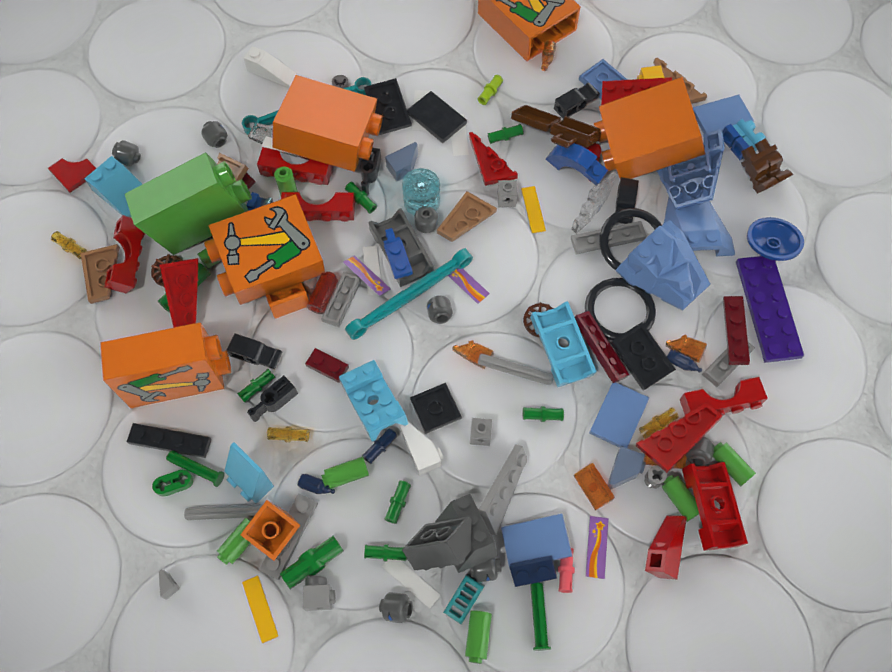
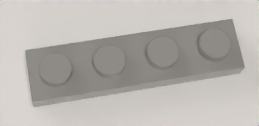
[571,221,647,254]
[259,494,318,580]

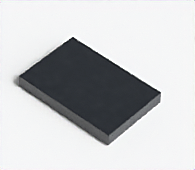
[364,78,412,135]
[407,91,467,143]
[610,322,676,391]

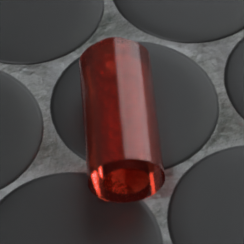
[306,272,338,314]

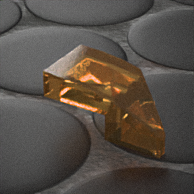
[666,335,707,363]
[452,340,494,369]

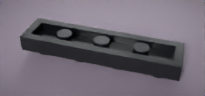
[126,423,211,458]

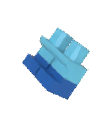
[723,119,766,160]

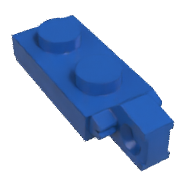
[383,228,413,279]

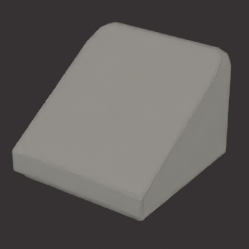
[159,569,180,599]

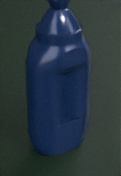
[667,349,702,373]
[297,474,335,494]

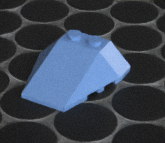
[663,196,735,257]

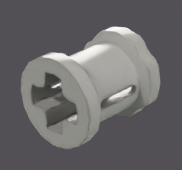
[644,466,667,489]

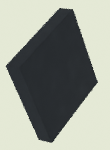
[410,383,462,434]

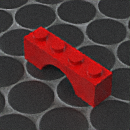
[257,147,333,185]
[281,192,355,222]
[104,215,145,294]
[679,377,768,415]

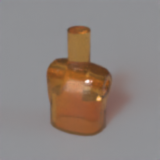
[541,40,556,71]

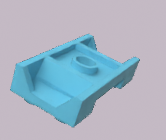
[530,301,596,388]
[339,360,408,442]

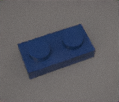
[510,555,557,587]

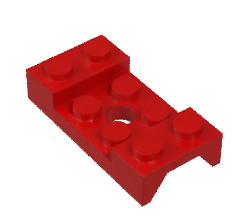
[682,462,748,551]

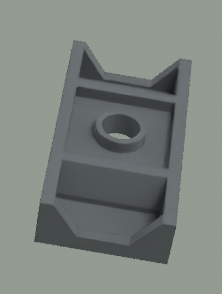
[368,208,434,287]

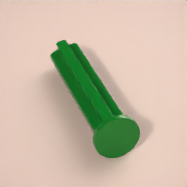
[166,451,224,487]
[530,582,551,651]

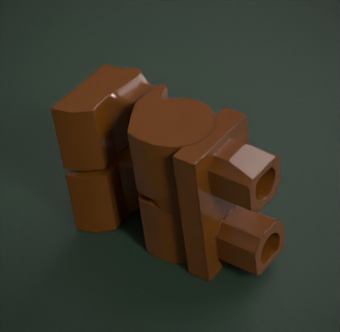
[741,138,793,194]

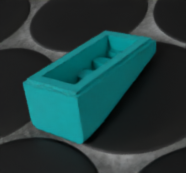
[443,574,485,625]

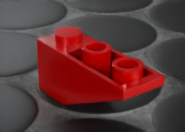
[645,516,687,580]

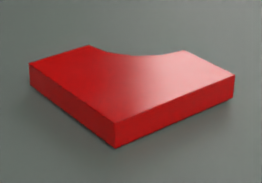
[48,158,96,193]

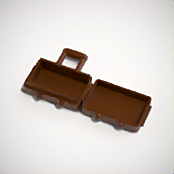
[511,105,601,148]

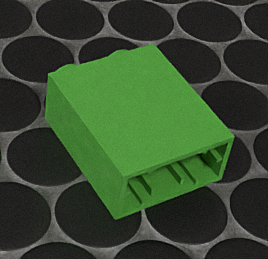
[125,152,252,255]

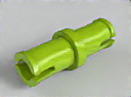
[477,75,503,105]

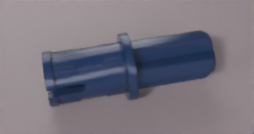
[362,428,397,464]

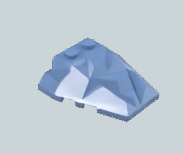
[656,129,725,209]
[616,220,710,311]

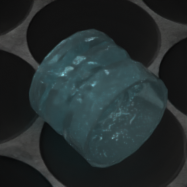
[402,168,440,215]

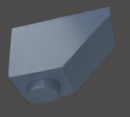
[385,142,418,182]
[606,446,646,490]

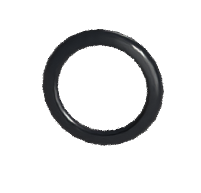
[599,208,662,270]
[585,278,656,341]

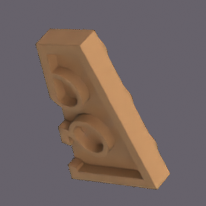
[437,191,497,242]
[81,244,120,304]

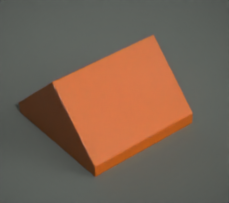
[266,283,310,319]
[240,500,301,561]

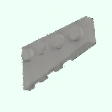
[478,444,527,535]

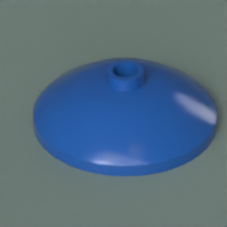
[747,217,804,261]

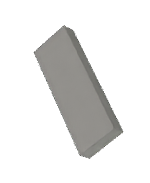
[321,272,361,327]
[702,342,755,387]

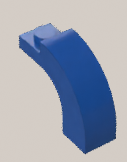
[545,143,608,185]

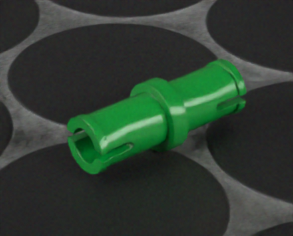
[487,124,524,144]
[345,182,377,214]
[237,369,276,403]
[522,406,564,422]
[384,480,411,524]
[364,544,407,562]

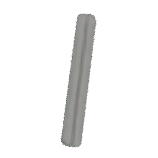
[478,354,553,385]
[184,505,262,520]

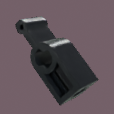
[554,83,600,119]
[360,148,381,196]
[615,177,639,224]
[227,333,283,369]
[247,375,298,422]

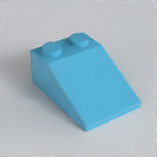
[85,156,142,217]
[224,442,274,504]

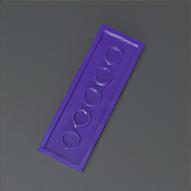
[736,256,804,363]

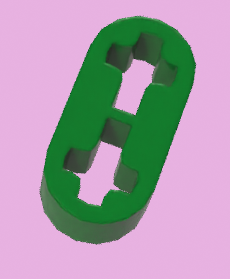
[152,470,193,497]

